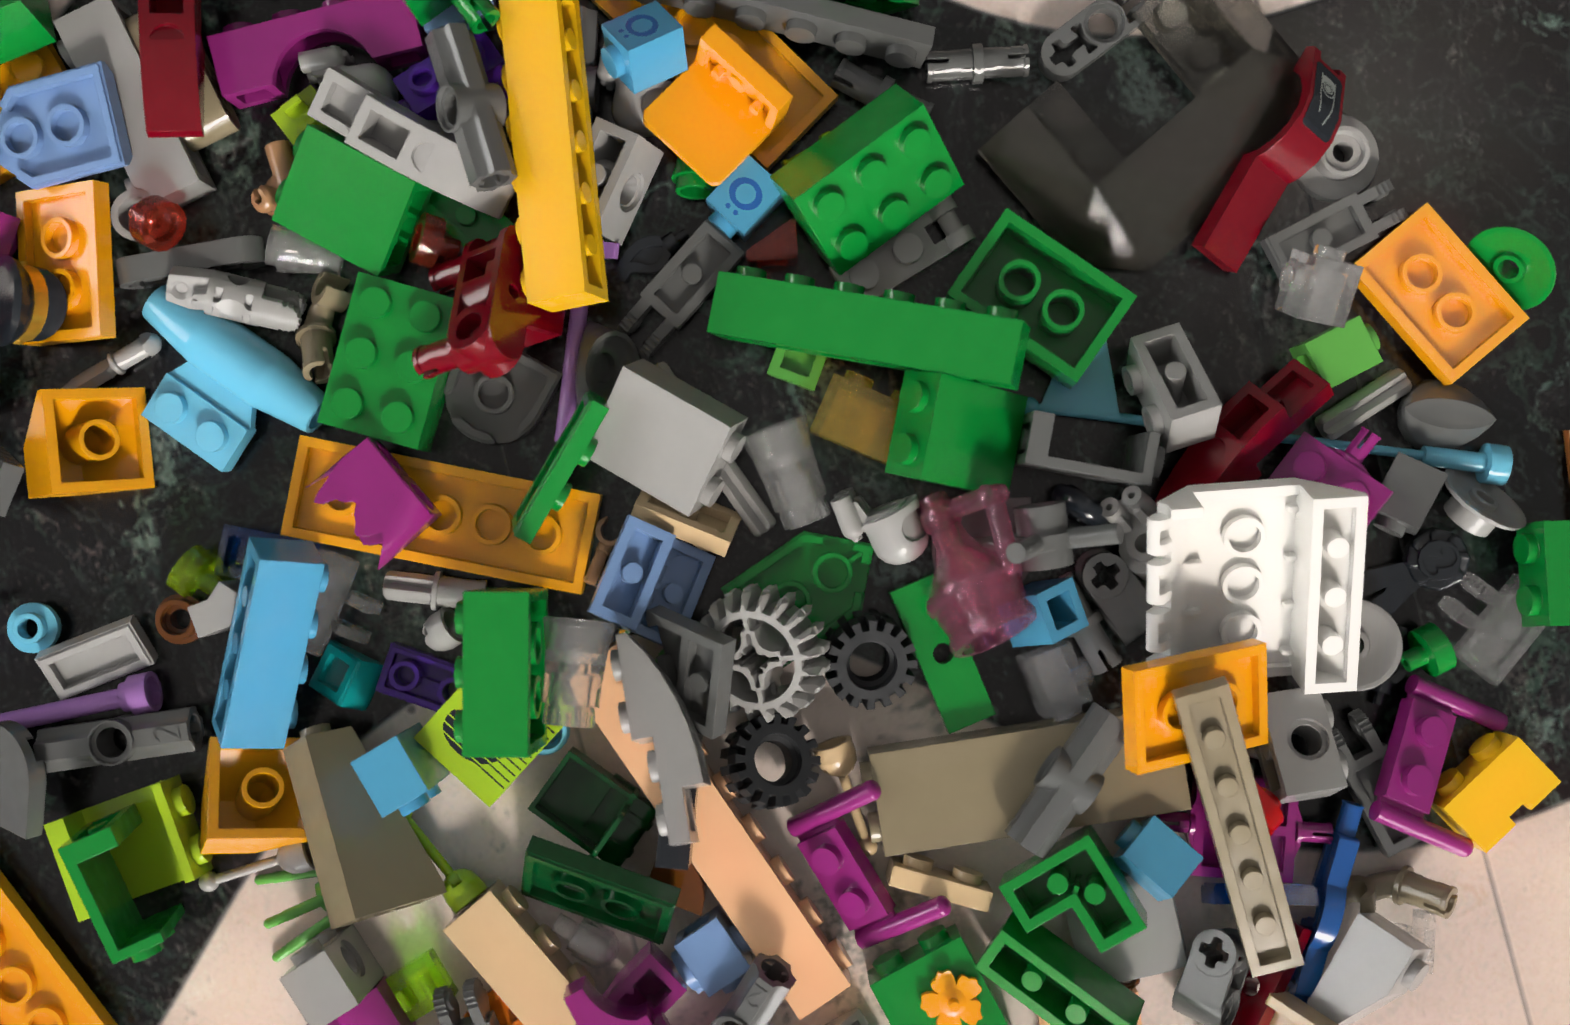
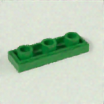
[888,573,996,734]

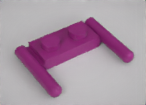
[1369,674,1508,857]
[787,780,952,949]

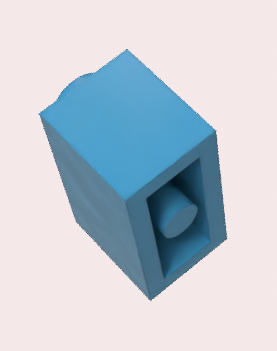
[350,722,450,818]

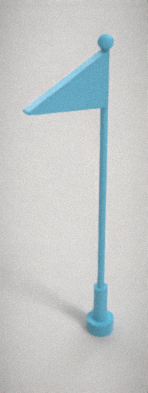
[1025,340,1513,486]

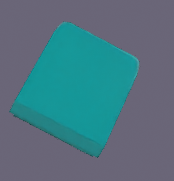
[309,640,383,711]

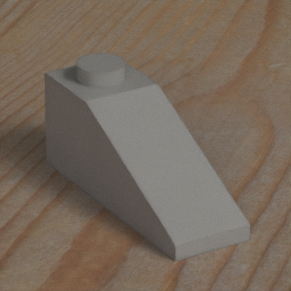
[1307,913,1431,1025]

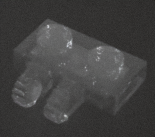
[306,544,384,657]
[1438,571,1546,685]

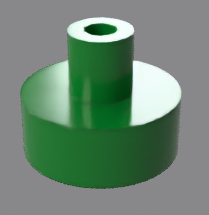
[1400,622,1457,677]

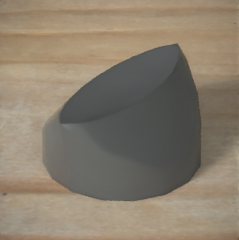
[575,320,640,404]
[1397,379,1497,450]

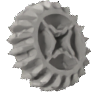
[700,583,831,723]

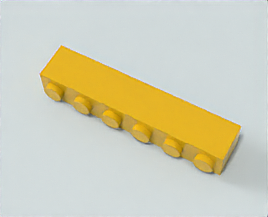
[496,0,609,312]

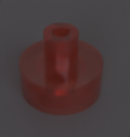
[129,195,186,252]
[409,212,461,268]

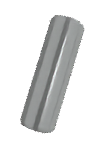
[1315,368,1412,440]

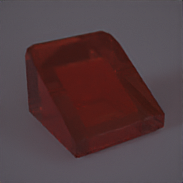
[746,218,798,268]

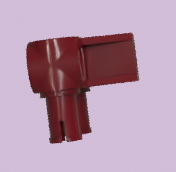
[412,225,565,379]

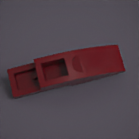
[138,0,205,138]
[1155,358,1334,512]

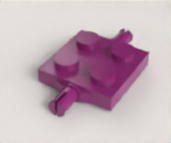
[1268,426,1394,526]
[1155,773,1333,883]

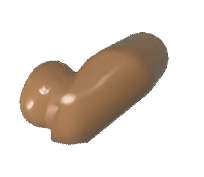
[251,140,294,216]

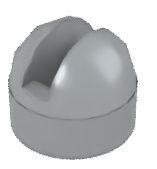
[422,607,463,652]

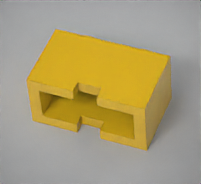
[1431,731,1561,853]

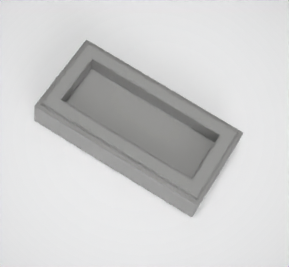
[34,614,159,700]

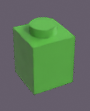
[1289,315,1383,388]

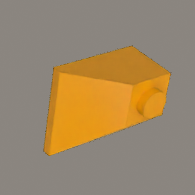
[23,387,155,499]
[200,737,308,854]

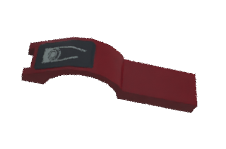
[1191,46,1346,273]

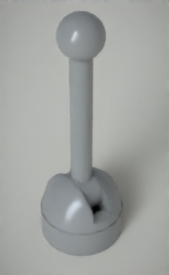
[198,842,315,892]

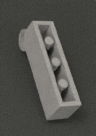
[53,0,217,245]

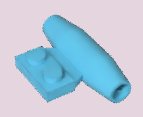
[141,285,325,472]

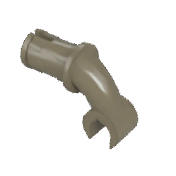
[295,271,352,384]
[1345,865,1458,919]

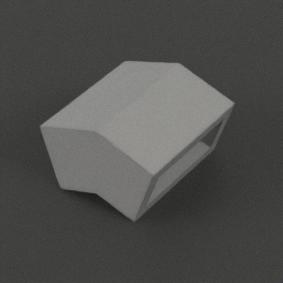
[187,579,240,638]

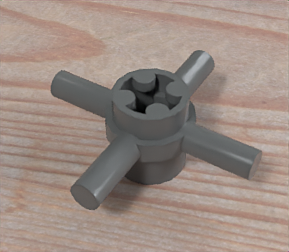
[968,500,1124,571]

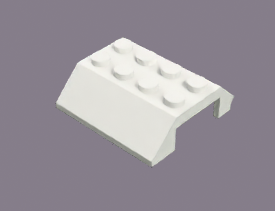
[1146,477,1369,694]

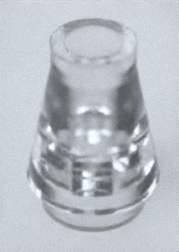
[265,224,345,276]

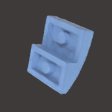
[587,515,716,646]

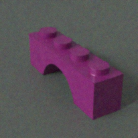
[207,0,430,109]

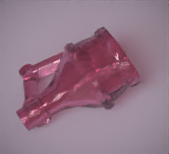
[919,483,1037,658]

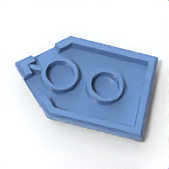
[0,61,133,190]

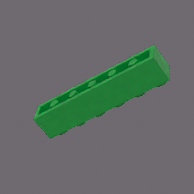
[707,265,1030,391]

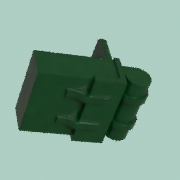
[528,746,656,867]

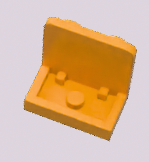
[643,24,793,186]

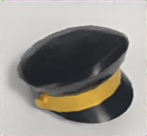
[0,255,68,347]

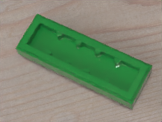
[512,390,609,544]

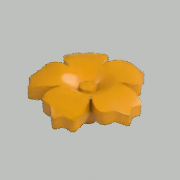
[920,969,983,1025]

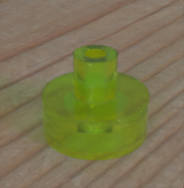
[166,544,224,598]

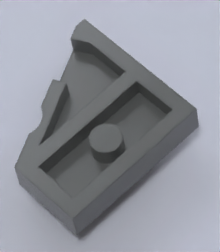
[645,605,736,740]

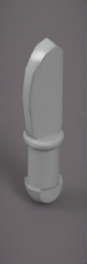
[61,332,162,389]

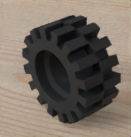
[823,610,918,710]
[720,713,821,810]

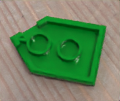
[721,531,873,668]

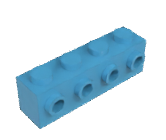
[211,537,329,749]

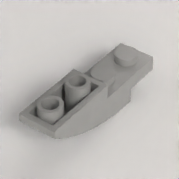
[307,67,515,219]
[610,633,711,846]

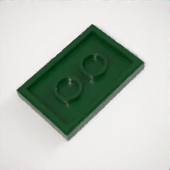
[521,835,681,945]

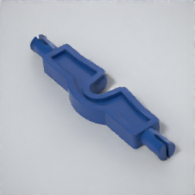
[1287,799,1365,1004]

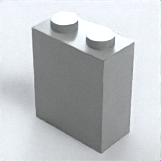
[590,359,748,517]

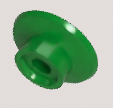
[1467,227,1556,310]

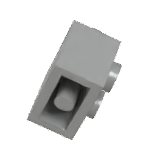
[1122,322,1222,453]

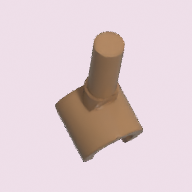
[583,516,623,586]

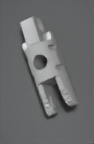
[166,265,307,332]

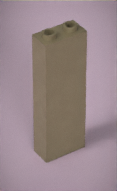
[859,707,1192,857]

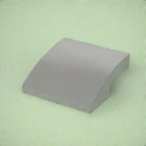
[1065,869,1188,982]

